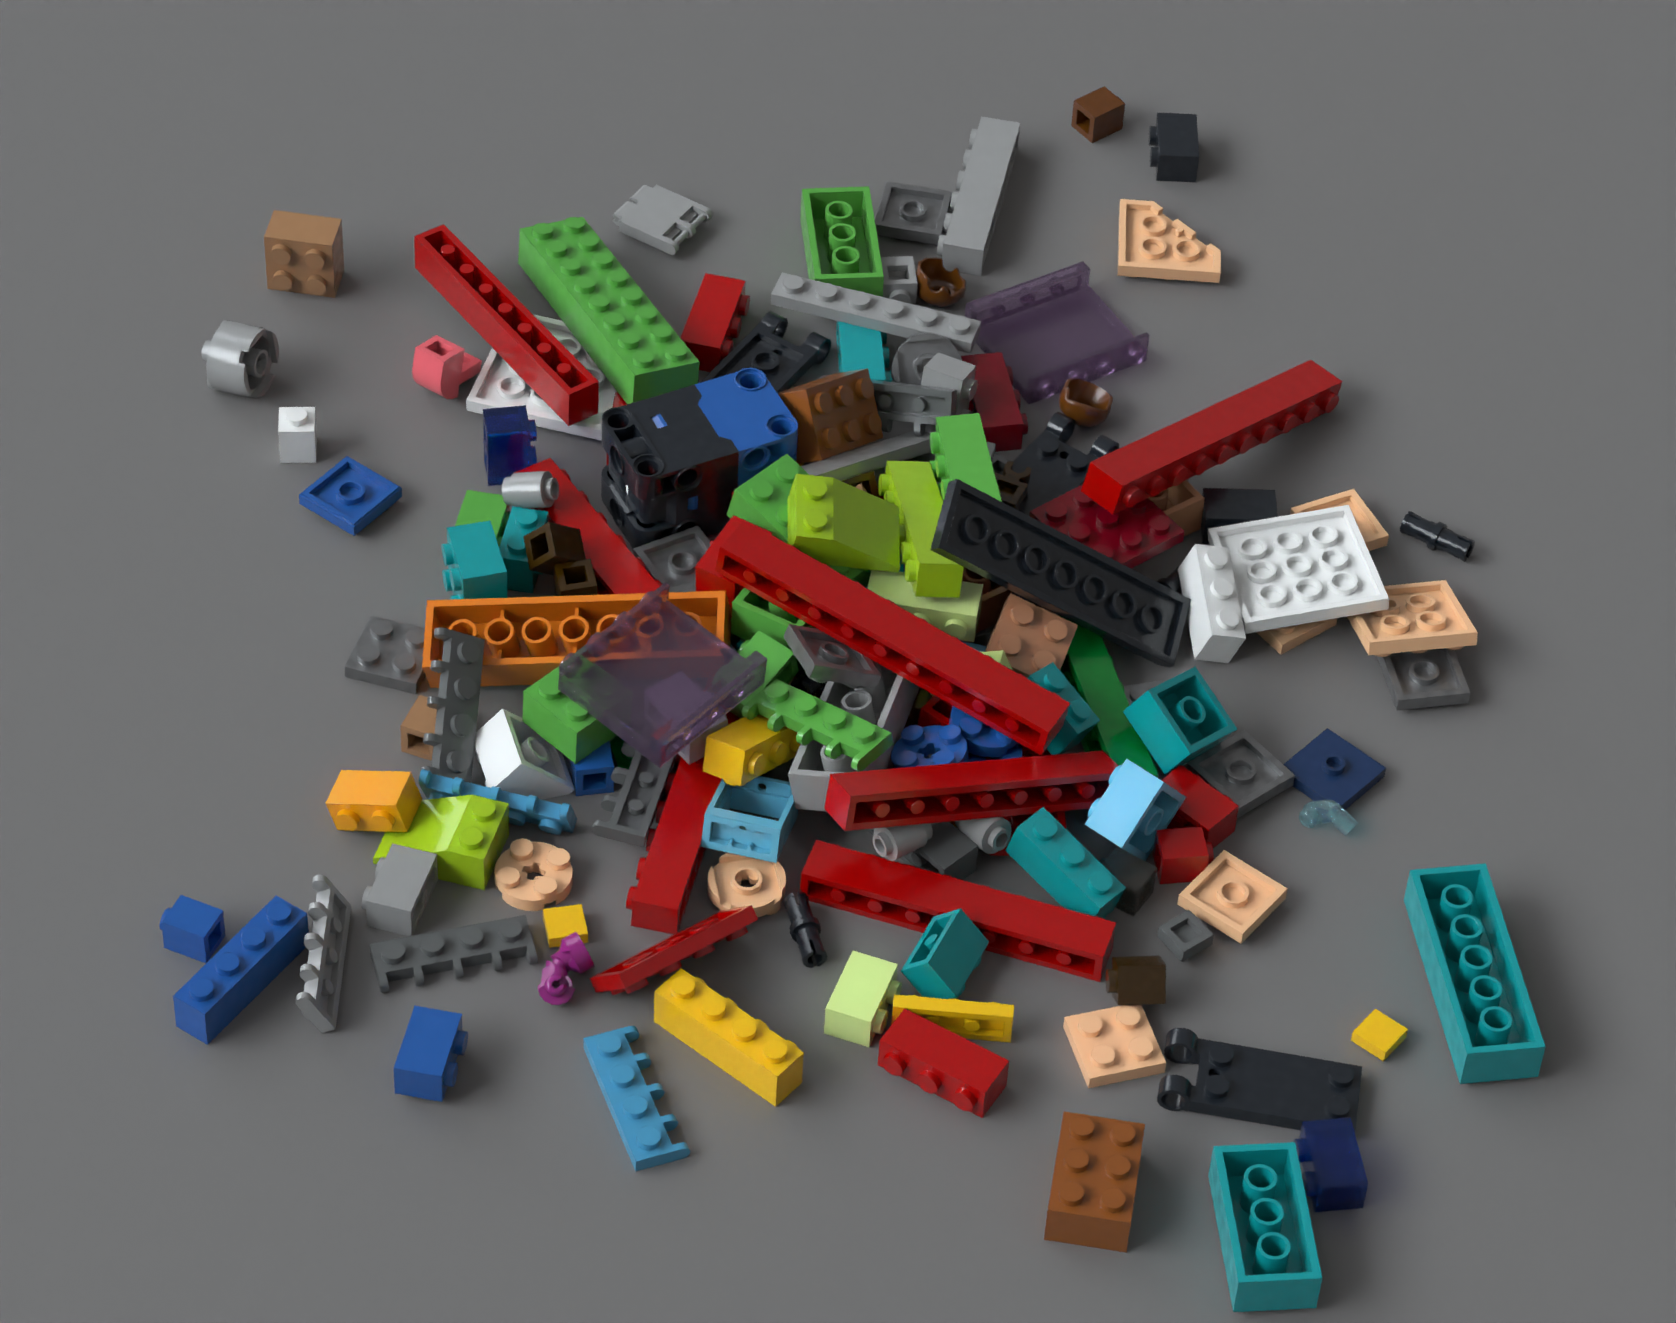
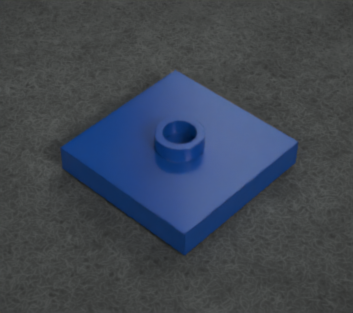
[299,456,402,536]

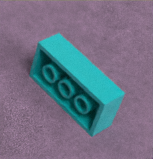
[1208,1142,1322,1312]

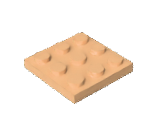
[1347,580,1478,657]

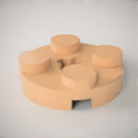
[494,838,573,911]
[707,853,786,917]

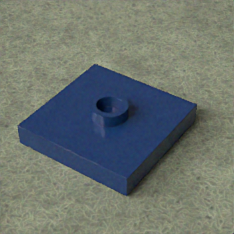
[1283,728,1386,816]

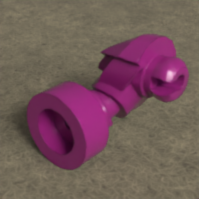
[538,932,595,1005]

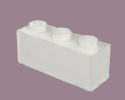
[1178,544,1246,663]

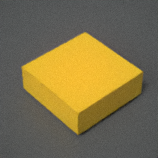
[543,904,588,948]
[1351,1009,1408,1061]

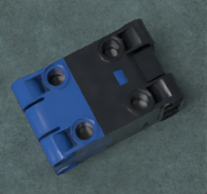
[601,368,798,549]

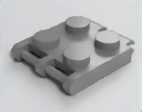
[612,184,713,255]

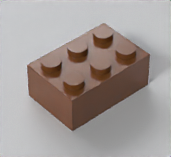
[778,368,883,464]
[1044,1111,1145,1253]

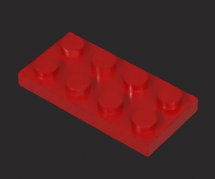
[589,905,758,995]

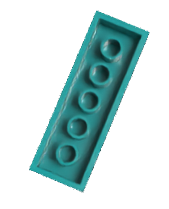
[1404,863,1546,1084]

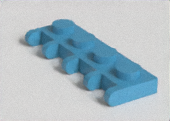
[418,769,577,835]
[583,1026,690,1172]

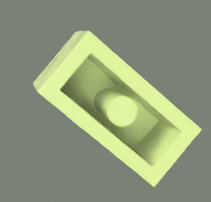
[824,951,902,1047]

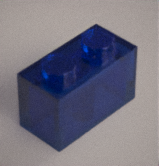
[483,405,537,486]
[1294,1117,1368,1212]

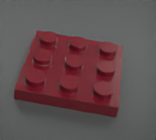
[1029,484,1185,569]

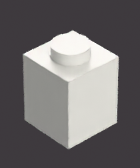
[278,407,317,463]

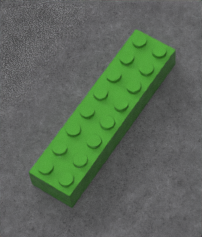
[518,217,700,404]

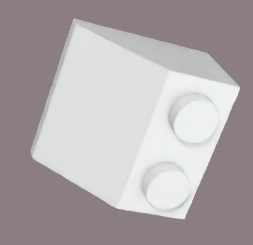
[475,708,575,800]

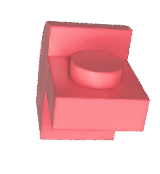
[412,335,482,399]

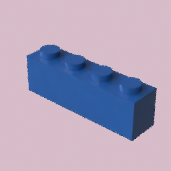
[173,895,309,1045]

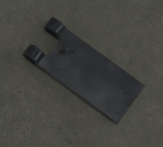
[700,311,831,393]
[1000,412,1119,516]
[1157,1028,1362,1139]

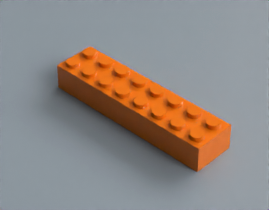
[422,591,731,688]

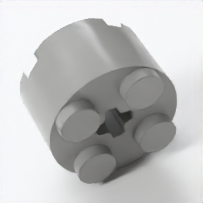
[202,320,279,398]

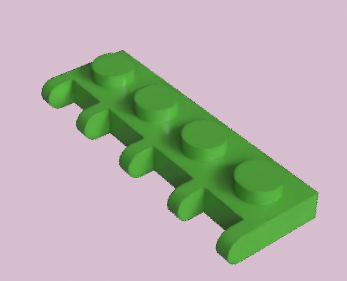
[742,679,893,771]

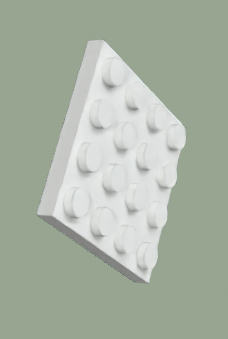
[466,314,617,441]
[1208,505,1389,634]

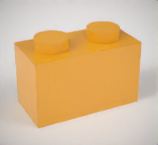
[326,770,422,832]

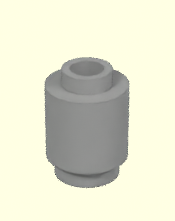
[502,471,559,509]
[955,817,1011,854]
[872,823,933,861]

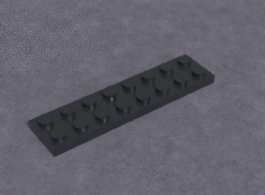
[930,479,1191,668]

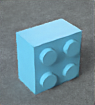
[1085,758,1186,862]

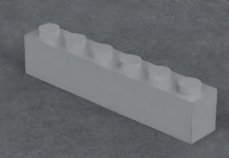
[937,116,1020,276]

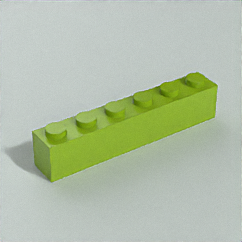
[878,460,964,598]

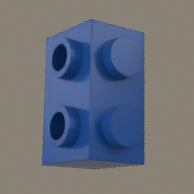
[393,1005,468,1102]

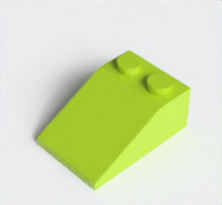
[787,474,900,572]
[373,795,509,890]

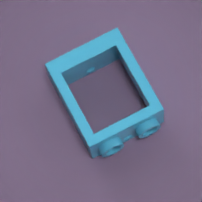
[701,776,798,863]

